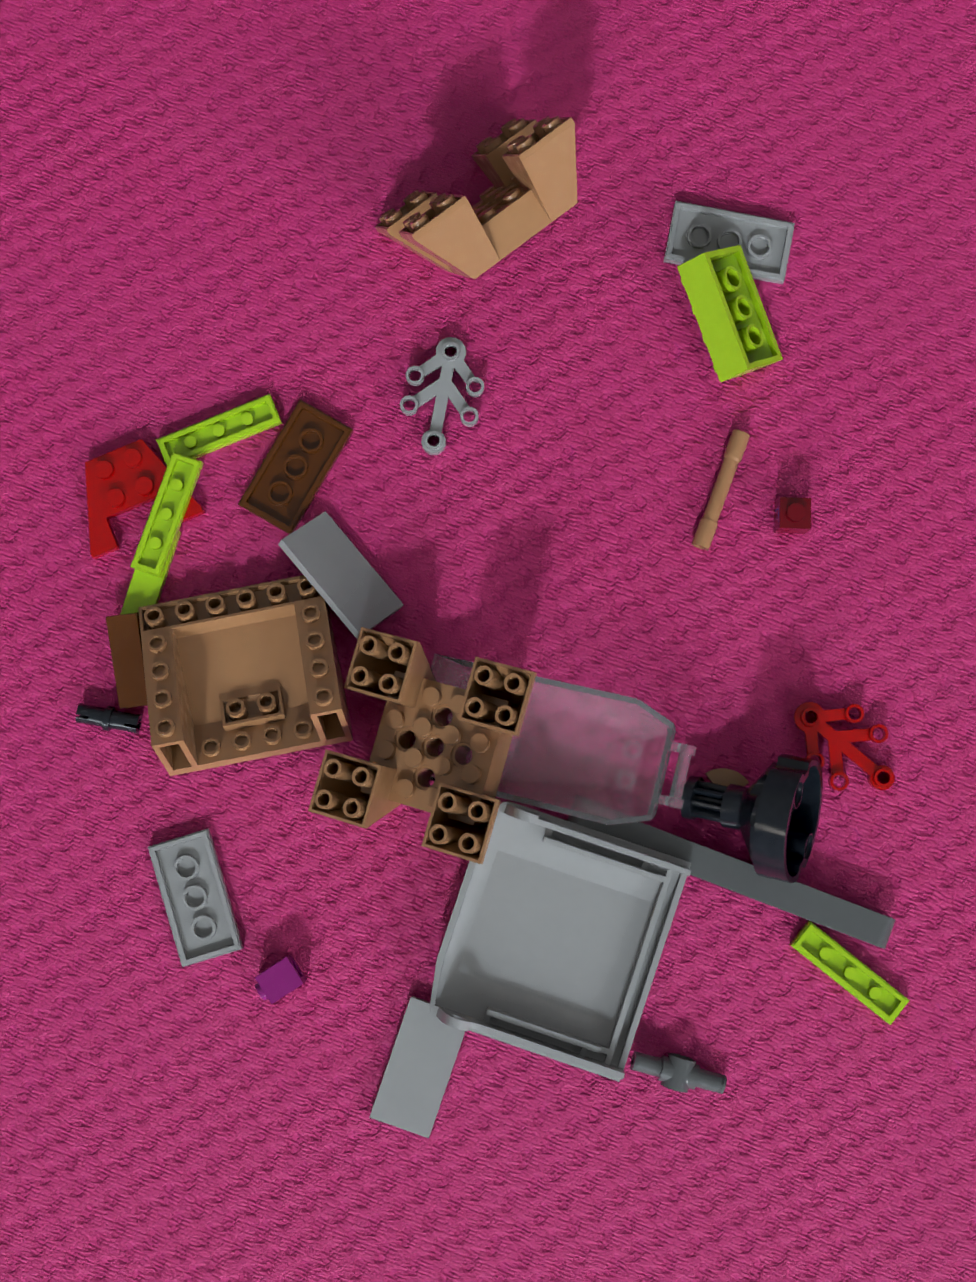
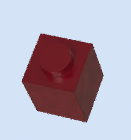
[774,497,811,534]

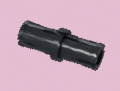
[76,703,142,734]

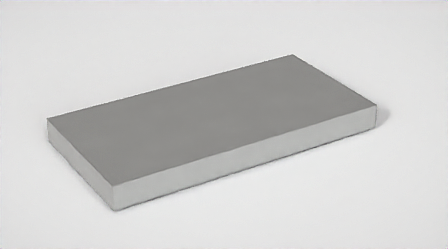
[663,201,795,284]
[278,511,404,640]
[148,828,244,967]
[369,995,465,1138]

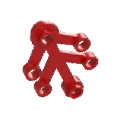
[794,702,895,791]

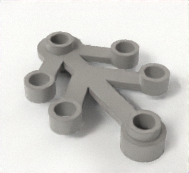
[400,337,484,455]

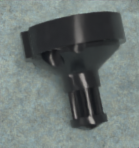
[680,754,823,883]

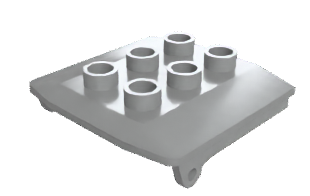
[430,801,691,1082]

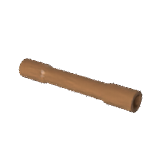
[691,429,750,551]

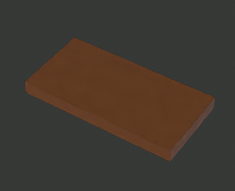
[238,399,354,534]

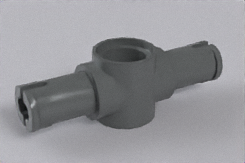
[630,1051,727,1094]

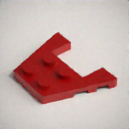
[85,439,205,559]

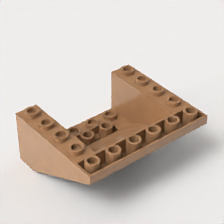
[138,575,353,776]

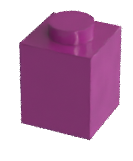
[255,954,307,1004]

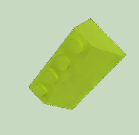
[677,245,783,382]

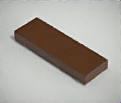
[106,612,147,709]

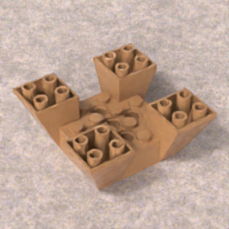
[375,116,578,279]
[308,627,537,864]

